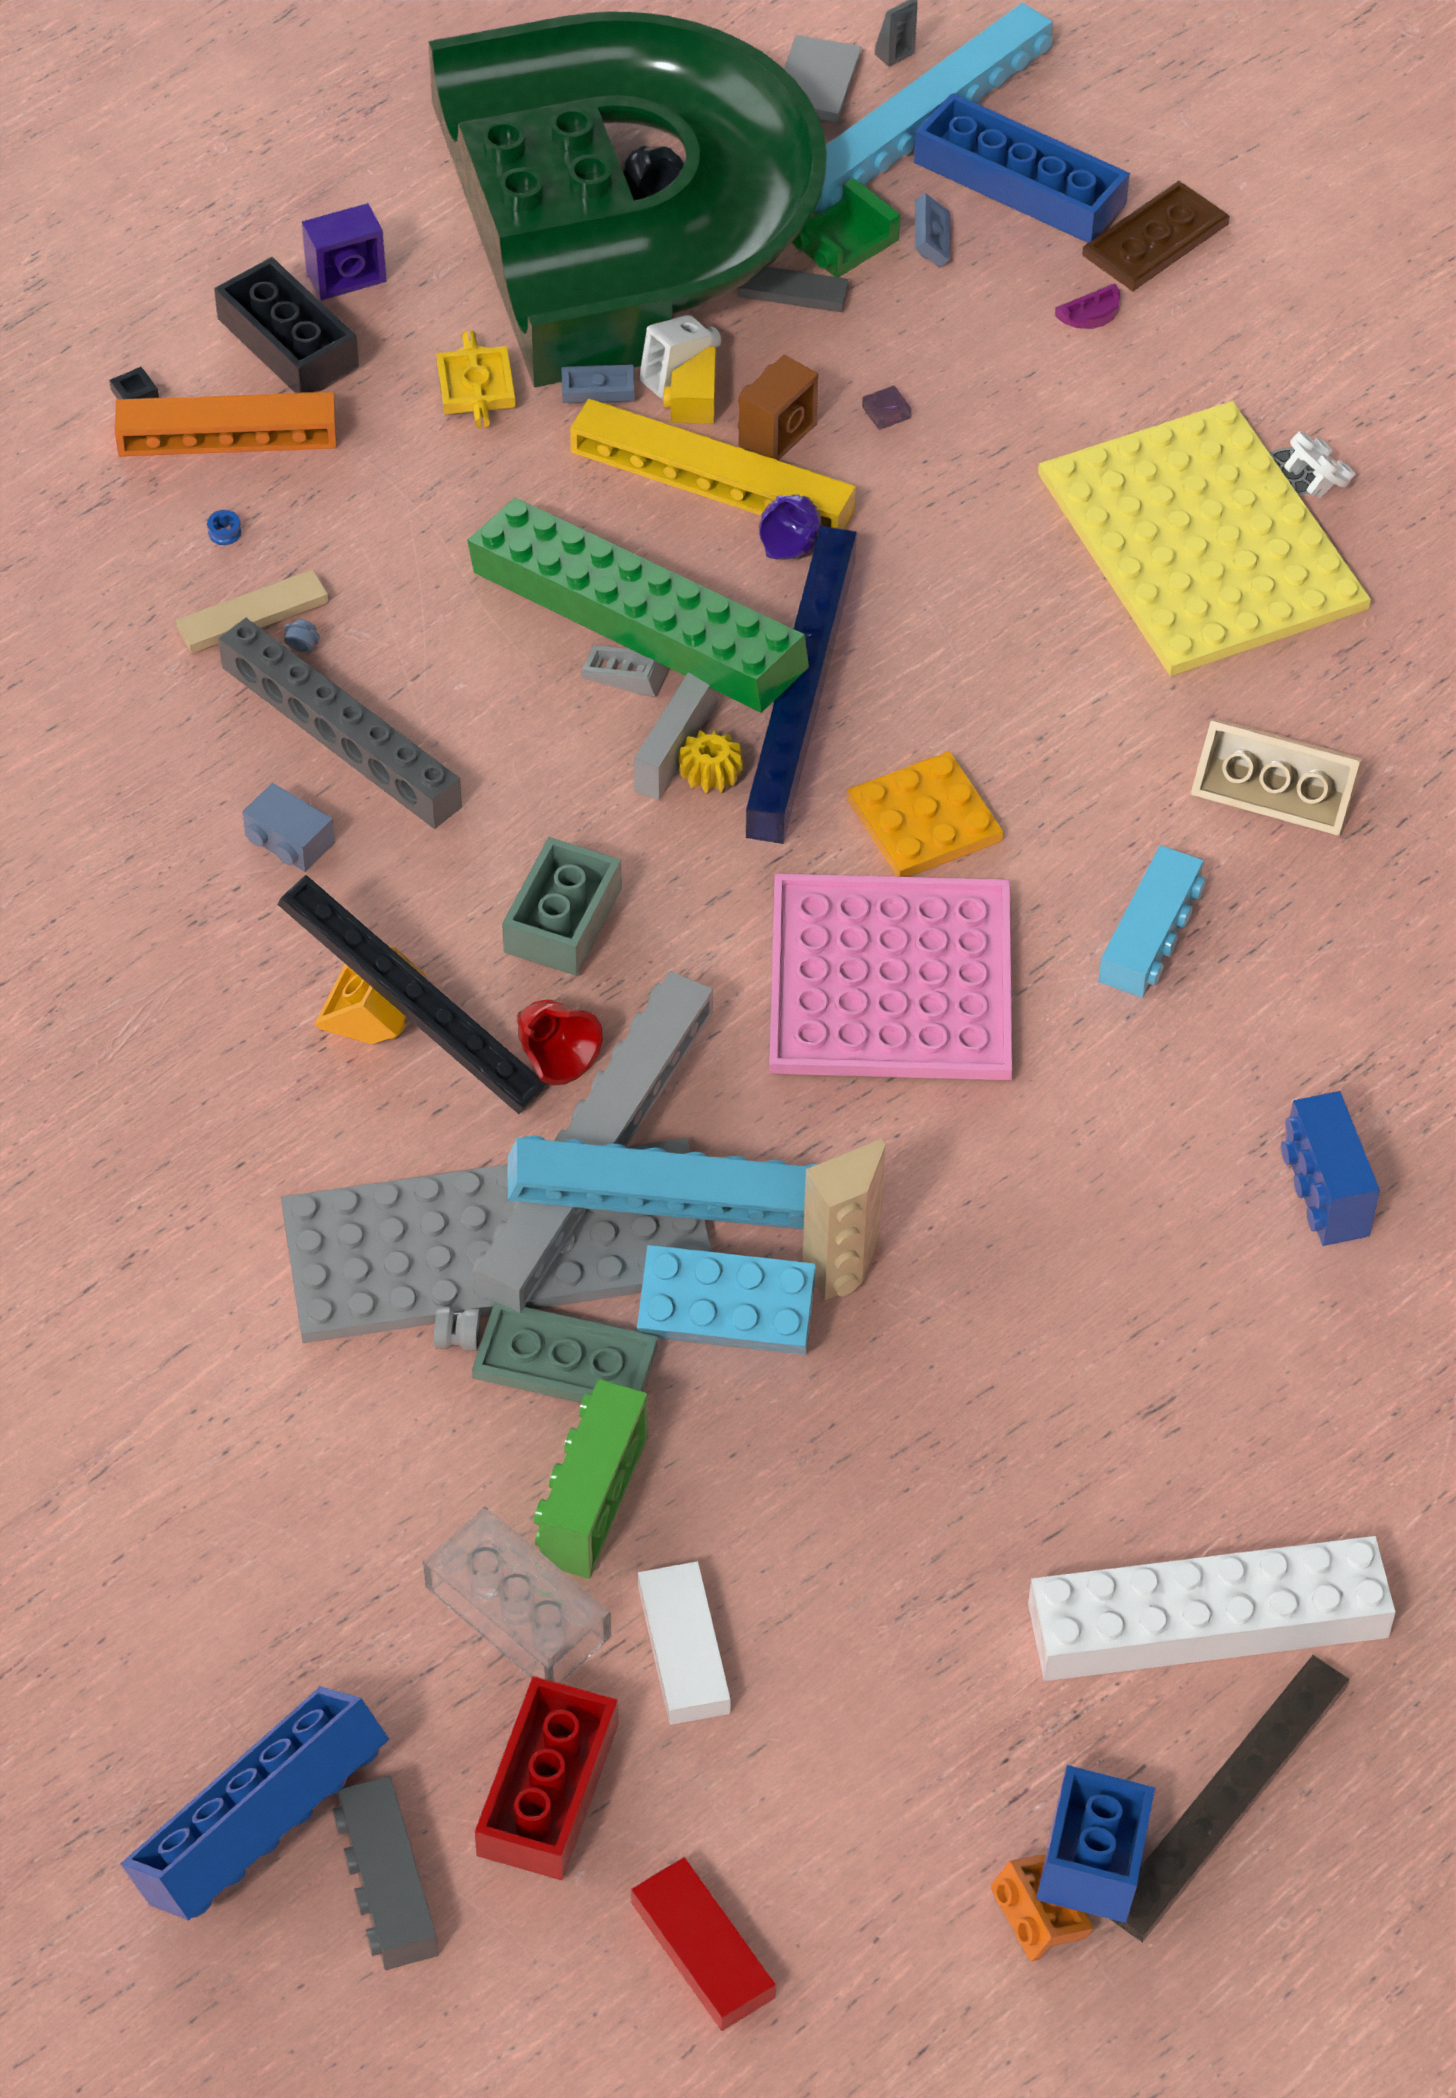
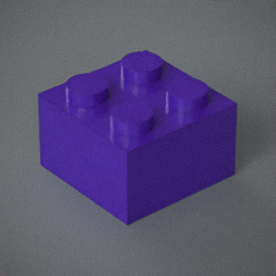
[301,203,387,301]

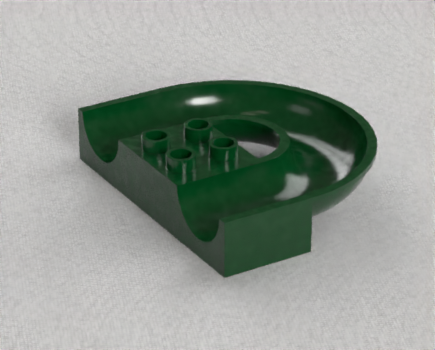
[428,11,827,388]

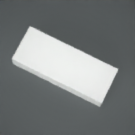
[638,1561,731,1725]

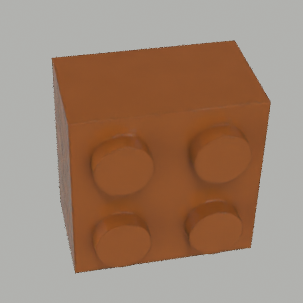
[737,354,819,461]

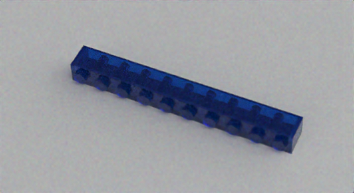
[746,526,857,844]

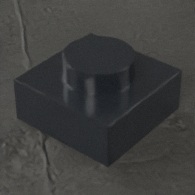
[109,367,159,400]

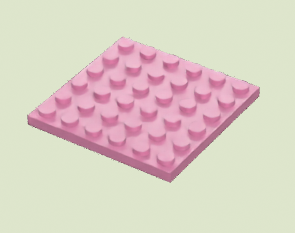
[769,874,1012,1080]

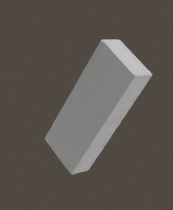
[634,672,718,801]

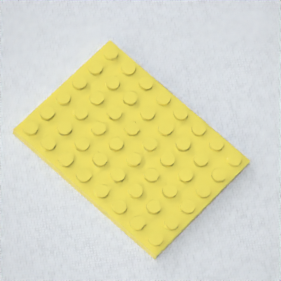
[1038,401,1371,676]

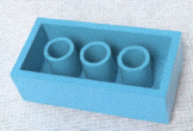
[637,1245,816,1355]

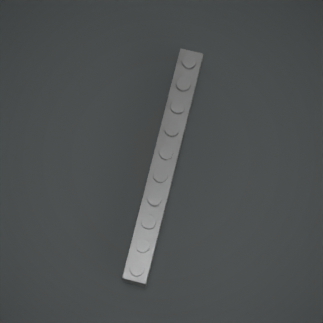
[472,971,713,1313]

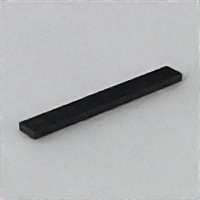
[277,875,547,1114]

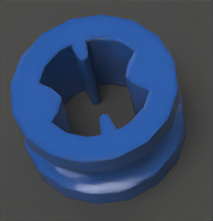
[207,510,242,545]

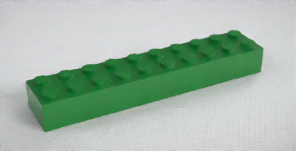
[467,497,809,713]

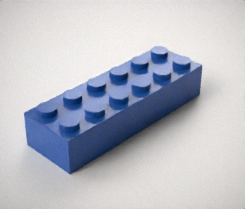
[914,93,1130,243]
[120,1686,390,1921]

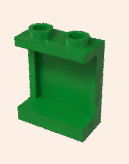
[792,178,900,277]

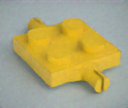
[436,330,516,428]

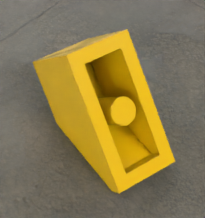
[664,346,716,424]

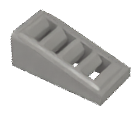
[580,645,668,697]

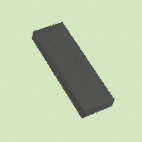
[738,267,849,312]

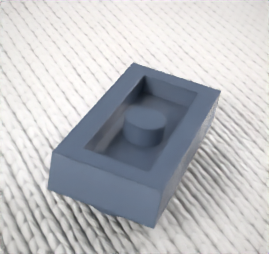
[915,193,950,267]
[561,365,635,403]

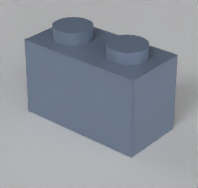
[242,783,335,872]

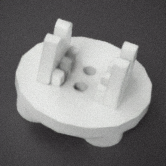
[1284,431,1355,498]

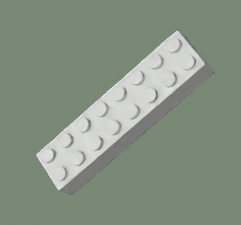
[1028,1536,1395,1681]

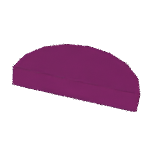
[1055,283,1120,329]

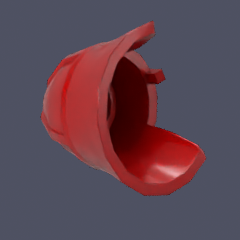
[517,999,603,1086]

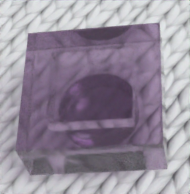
[862,385,911,430]

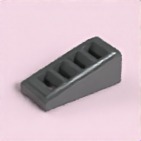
[875,0,918,67]

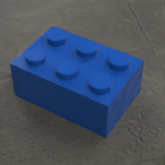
[1281,1091,1380,1246]
[1036,1765,1155,1923]

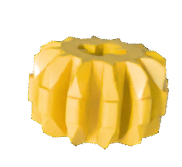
[678,728,743,795]

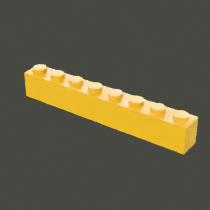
[570,398,856,541]

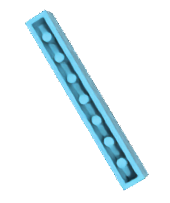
[508,1135,818,1230]

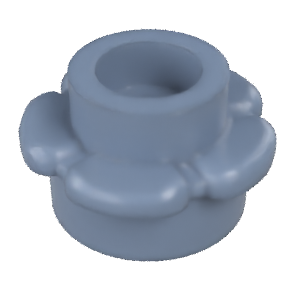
[284,619,320,653]

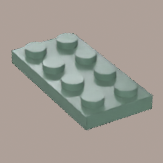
[472,1302,658,1403]

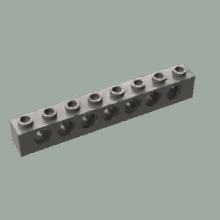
[218,618,462,829]

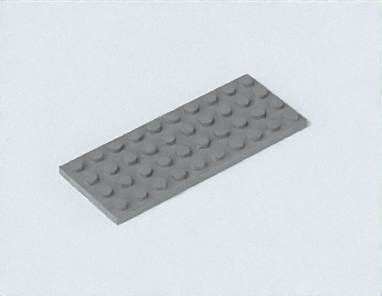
[281,1138,711,1343]

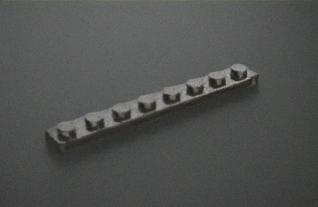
[1110,1655,1349,1943]

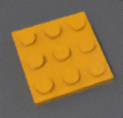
[847,751,1004,877]

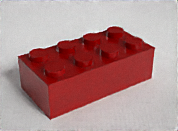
[474,1676,619,1881]

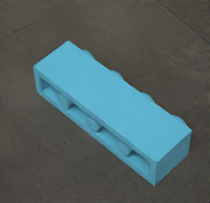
[1098,845,1207,998]

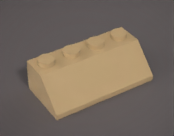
[1190,718,1365,836]
[802,1139,886,1300]

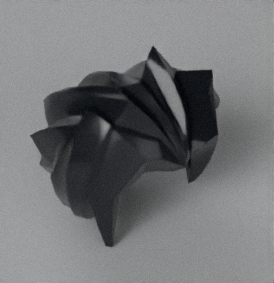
[622,145,685,201]

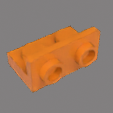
[990,1854,1094,1961]

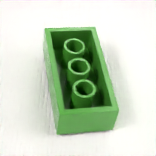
[534,1379,648,1579]

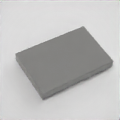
[784,35,862,122]

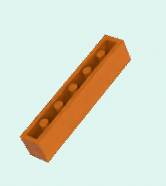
[115,392,337,457]

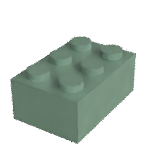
[502,837,622,976]

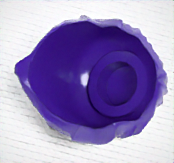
[759,494,822,560]

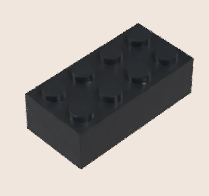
[214,257,359,393]

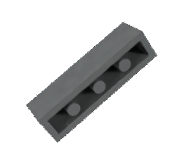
[332,1776,438,1970]

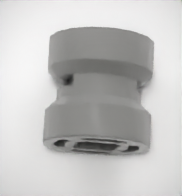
[434,1306,481,1351]

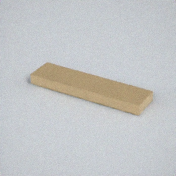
[175,569,329,654]

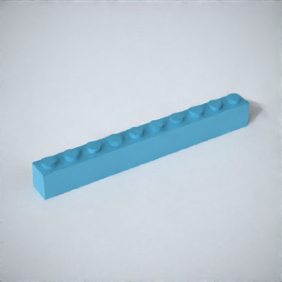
[814,2,1053,214]

